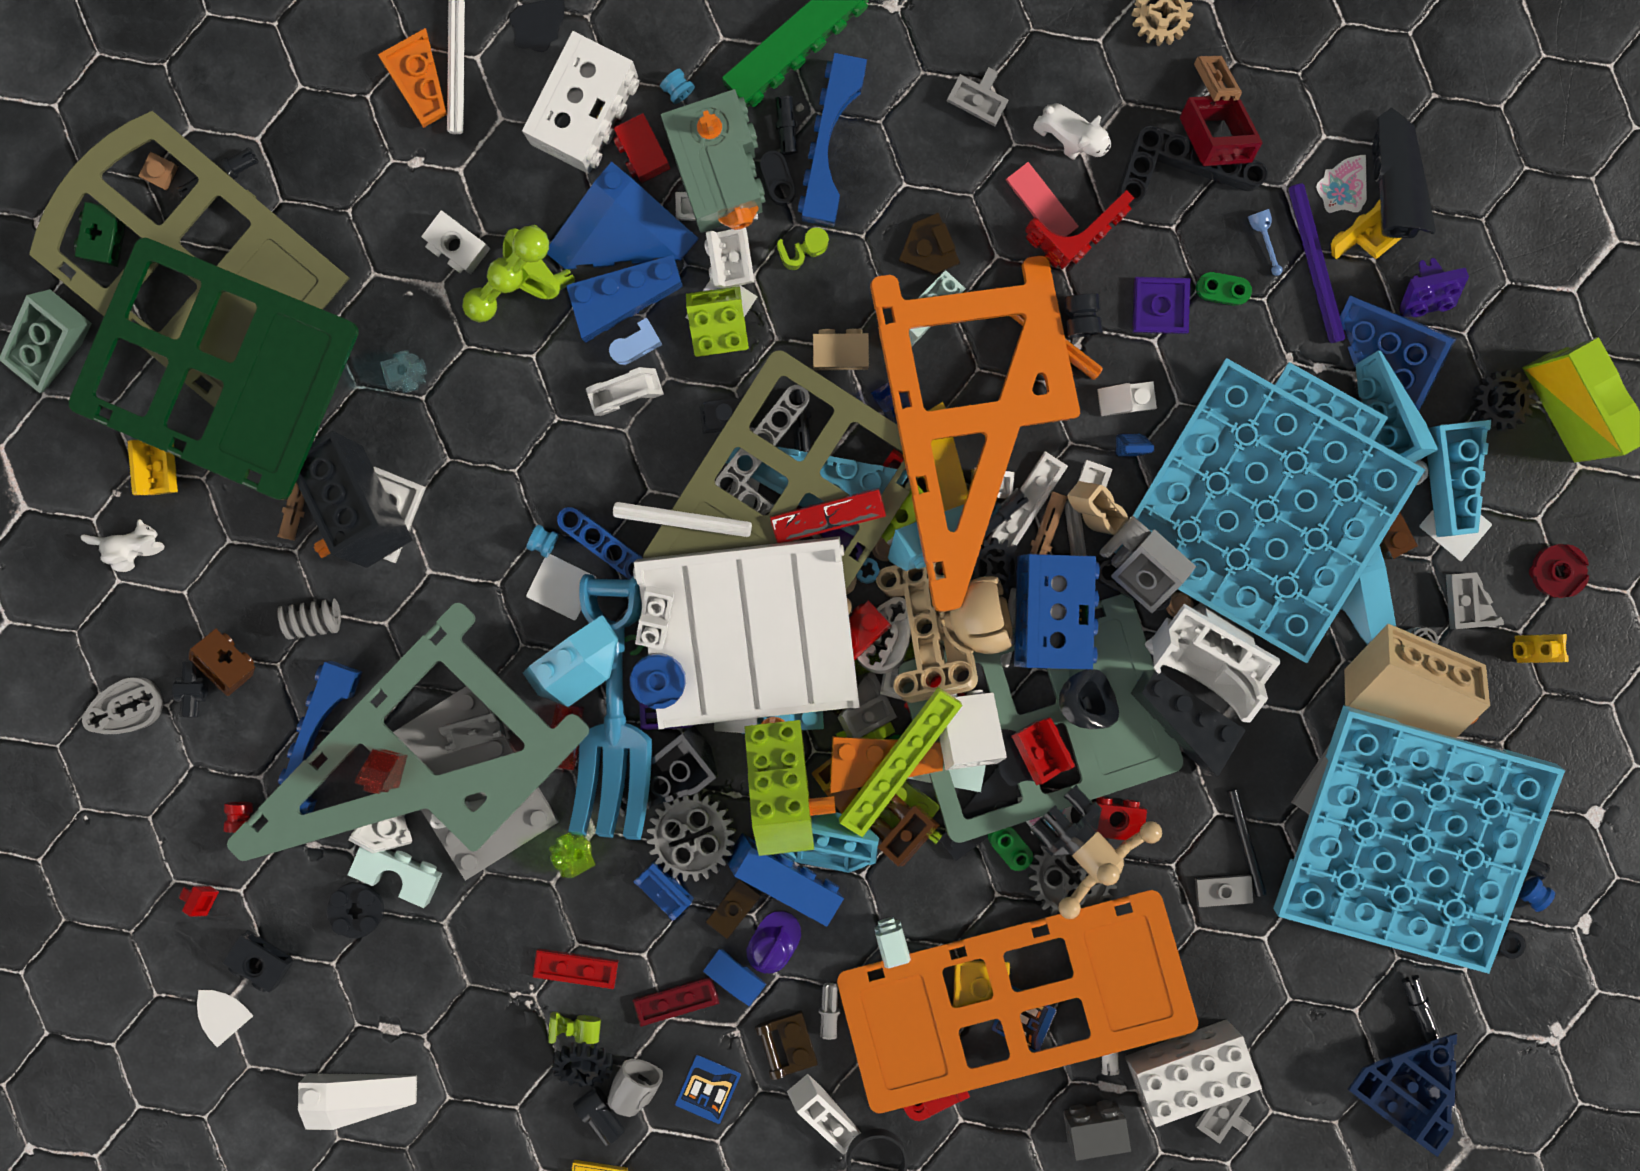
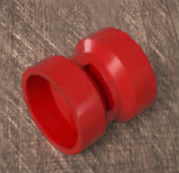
[223,802,253,833]

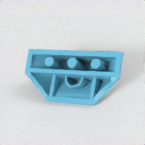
[523,615,618,707]
[783,812,879,873]

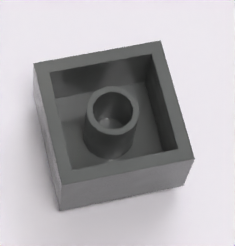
[1063,1100,1131,1161]

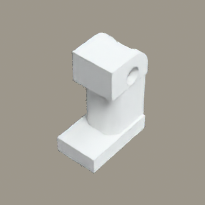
[586,367,664,416]

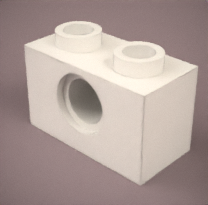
[421,210,490,275]

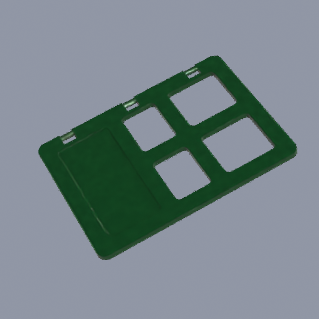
[69,238,359,500]

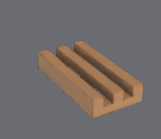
[1194,56,1242,101]

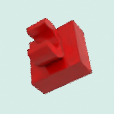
[179,886,219,917]

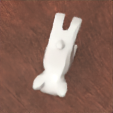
[1033,103,1111,160]

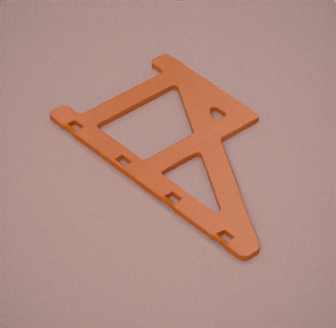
[870,256,1080,612]

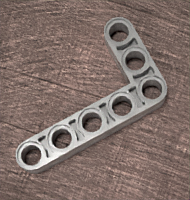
[715,385,810,515]

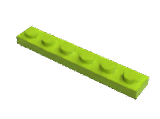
[839,687,963,837]

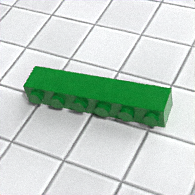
[722,0,868,107]

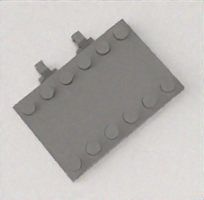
[393,686,559,881]

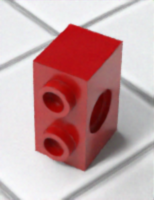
[1091,797,1147,840]

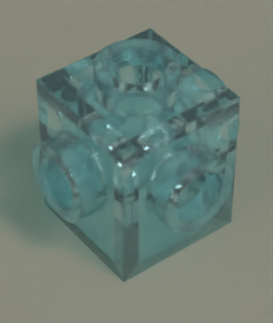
[380,351,427,393]

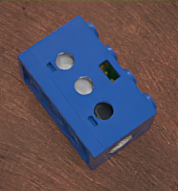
[1014,554,1100,669]

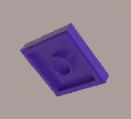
[1132,277,1190,334]

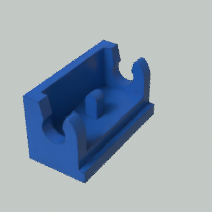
[634,860,694,921]

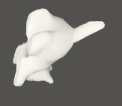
[81,519,165,572]

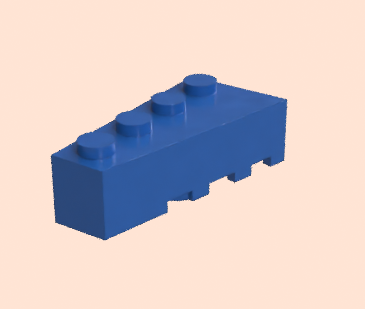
[726,833,844,927]

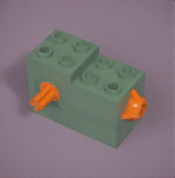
[661,89,766,233]

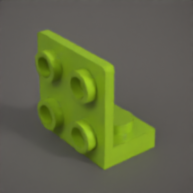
[686,286,749,357]

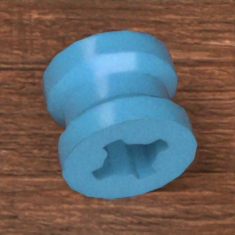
[660,69,695,104]
[526,525,558,558]

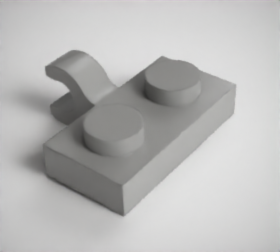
[947,67,1009,127]
[1195,1095,1254,1144]

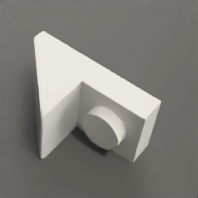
[1097,382,1157,416]

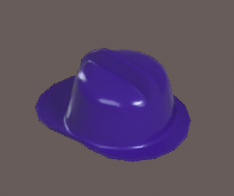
[747,911,801,974]

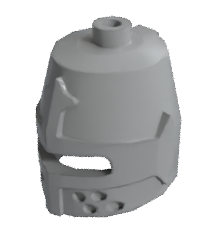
[607,1059,663,1117]

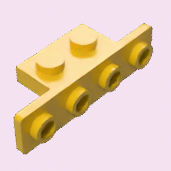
[1331,200,1402,259]

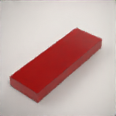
[533,948,619,989]

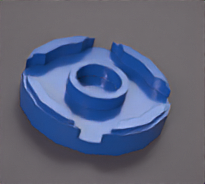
[630,653,686,709]

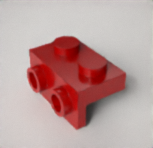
[849,600,892,661]
[1012,717,1075,785]

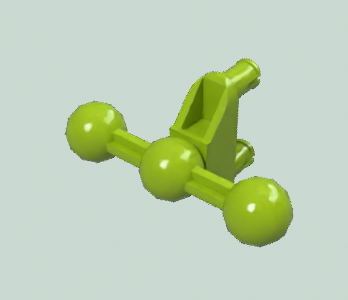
[462,225,575,322]

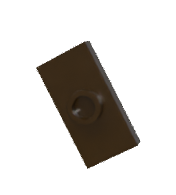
[706,879,761,939]

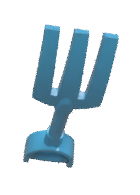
[568,574,652,840]

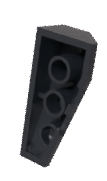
[619,726,718,817]

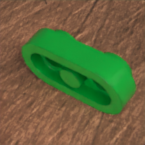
[1196,272,1252,306]
[988,826,1033,871]

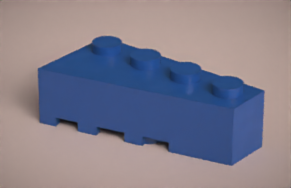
[566,255,683,343]

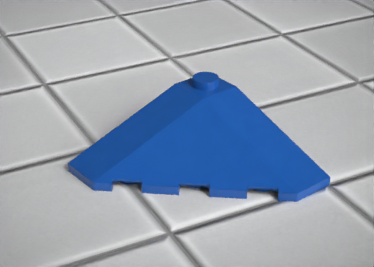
[547,162,699,270]
[1340,296,1457,411]

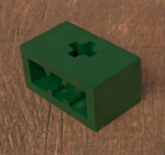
[74,202,126,267]

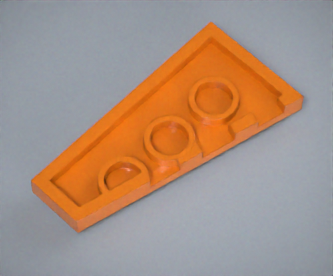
[829,736,943,793]

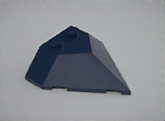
[1348,1033,1457,1157]

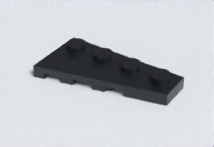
[940,766,1021,861]

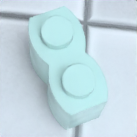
[874,917,911,968]

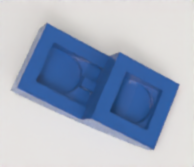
[703,949,766,1006]

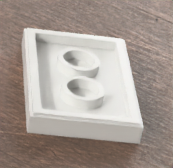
[373,467,426,563]

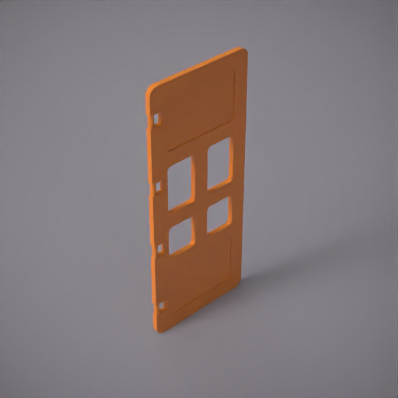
[837,890,1198,1113]

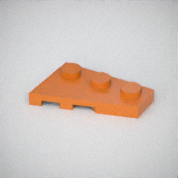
[378,28,447,128]

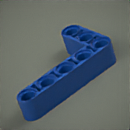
[557,507,643,580]

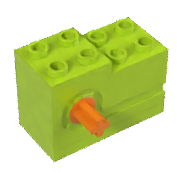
[744,717,836,856]

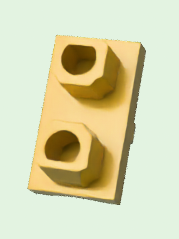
[1513,634,1569,663]

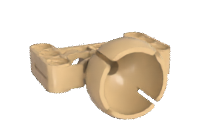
[876,562,1014,703]

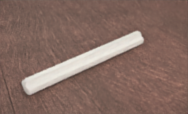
[447,0,465,134]
[613,502,752,537]

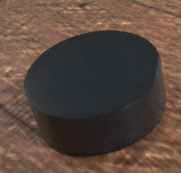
[1498,930,1526,959]

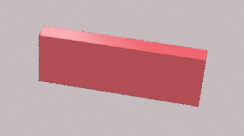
[1006,162,1079,237]

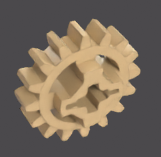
[1132,0,1193,46]

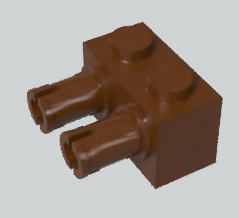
[870,794,940,866]

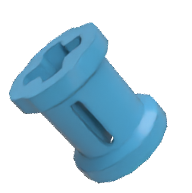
[856,558,880,584]

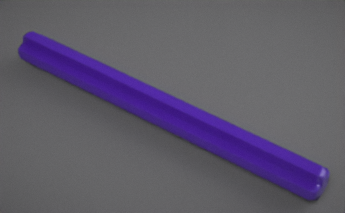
[1288,183,1345,343]

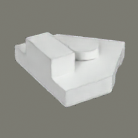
[349,791,412,853]

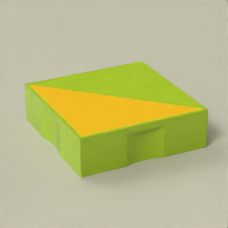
[1523,337,1640,463]

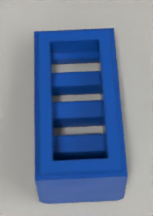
[1116,434,1154,456]

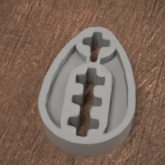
[82,677,163,734]

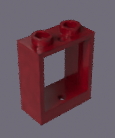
[1179,96,1263,166]

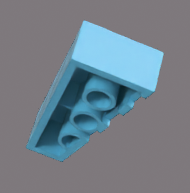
[1427,420,1491,537]

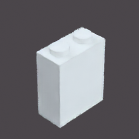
[939,690,1007,770]

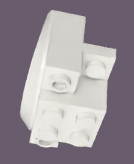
[1152,604,1280,722]

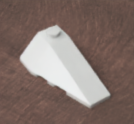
[298,1073,417,1130]

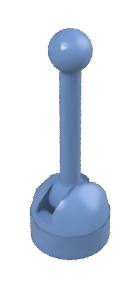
[1248,209,1283,276]

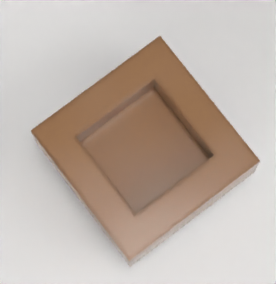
[139,152,179,191]

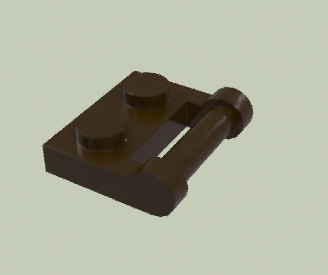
[755,1010,818,1080]

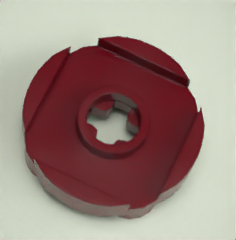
[1529,544,1589,598]

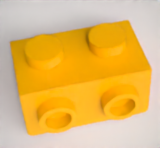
[128,440,178,495]

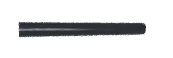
[1227,789,1267,897]

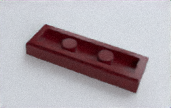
[633,976,720,1027]

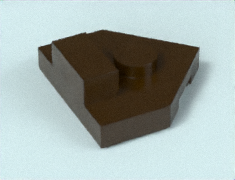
[899,213,960,275]

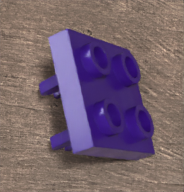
[1399,258,1469,318]

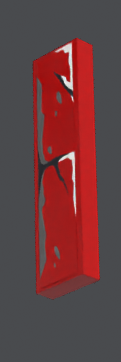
[770,488,886,543]

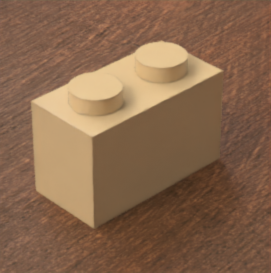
[813,329,869,370]

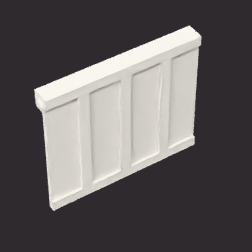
[633,536,860,729]

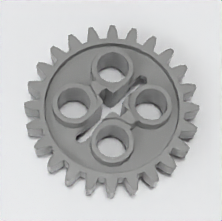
[647,792,736,882]

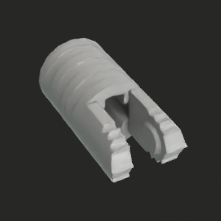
[1099,515,1151,568]

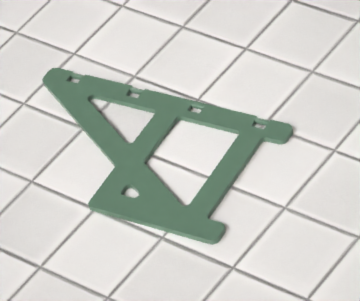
[227,603,589,861]

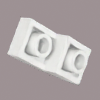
[635,586,675,650]

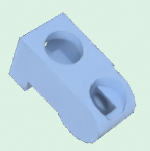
[609,318,662,365]

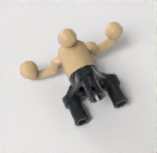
[1029,785,1162,919]

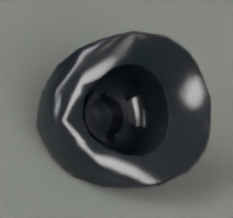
[1059,669,1119,729]

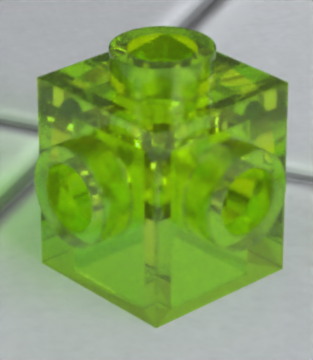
[549,833,596,878]

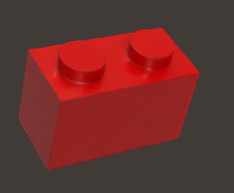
[613,113,670,183]

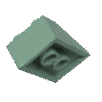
[0,289,92,393]

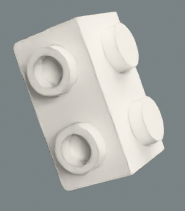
[705,228,754,288]

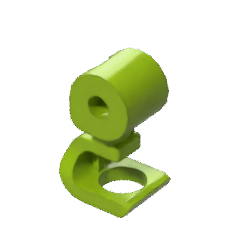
[777,227,829,270]
[548,1012,601,1044]

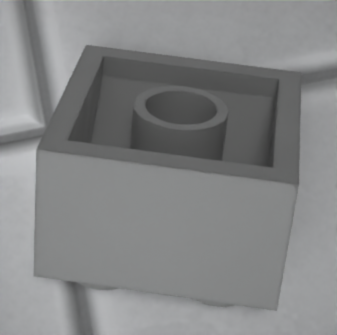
[1111,529,1197,613]

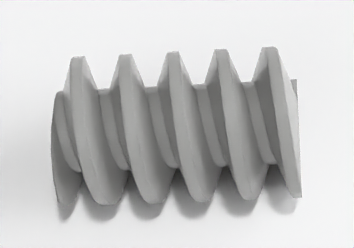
[278,598,341,640]

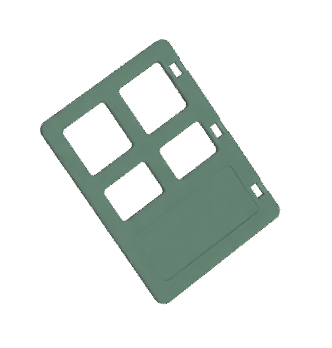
[898,594,1183,843]

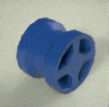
[1518,877,1555,912]

